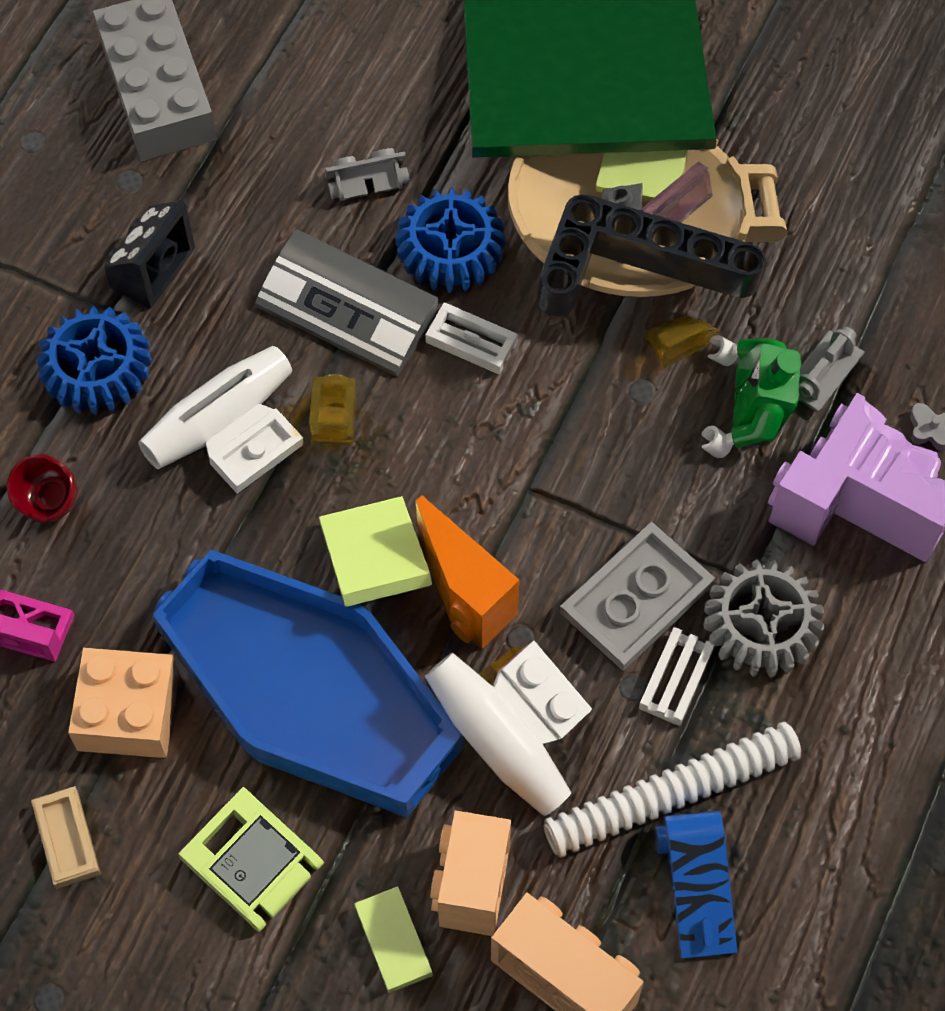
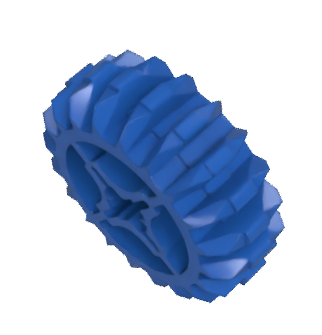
[395,187,506,294]
[37,305,152,416]

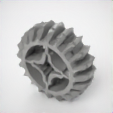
[704,559,824,678]

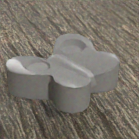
[910,403,945,451]

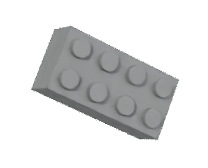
[93,0,217,161]

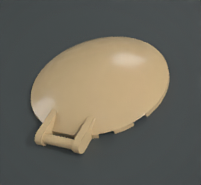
[508,139,787,297]

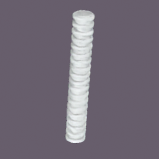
[544,722,801,858]

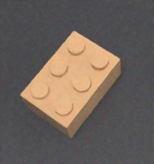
[491,893,644,1011]

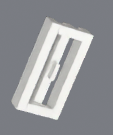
[425,302,518,375]
[639,627,715,726]

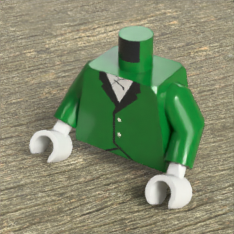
[702,335,801,458]

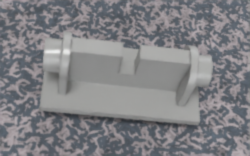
[325,148,410,201]
[798,327,864,413]

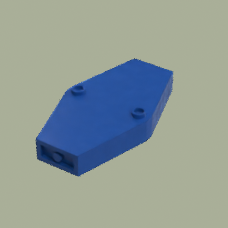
[153,550,463,818]

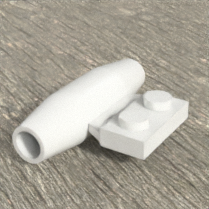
[138,346,303,494]
[425,641,592,816]

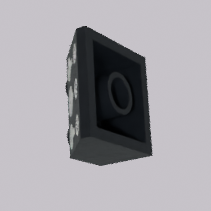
[104,201,196,309]

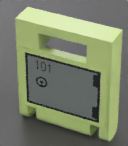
[178,787,324,932]

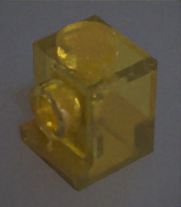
[309,374,357,443]

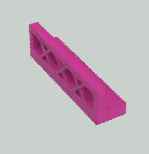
[0,590,75,662]

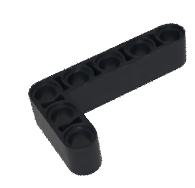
[537,194,766,317]

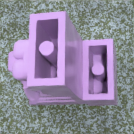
[768,393,945,563]

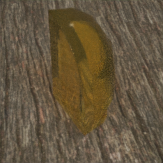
[644,316,721,368]

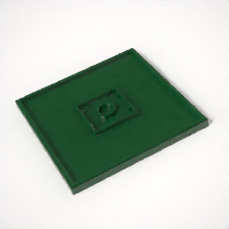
[463,0,716,158]

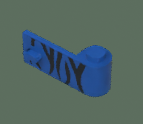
[655,811,737,958]

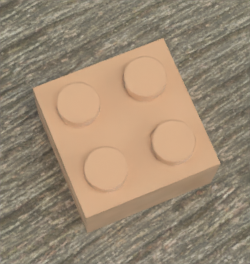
[68,648,179,758]
[430,810,511,936]

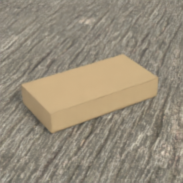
[31,786,101,889]

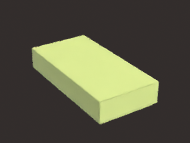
[354,886,433,993]

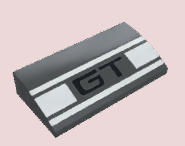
[255,229,438,377]

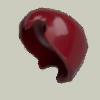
[6,454,78,523]

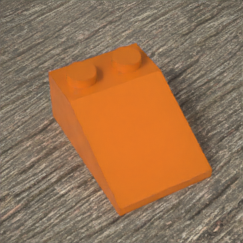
[416,496,519,649]

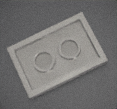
[560,521,715,671]

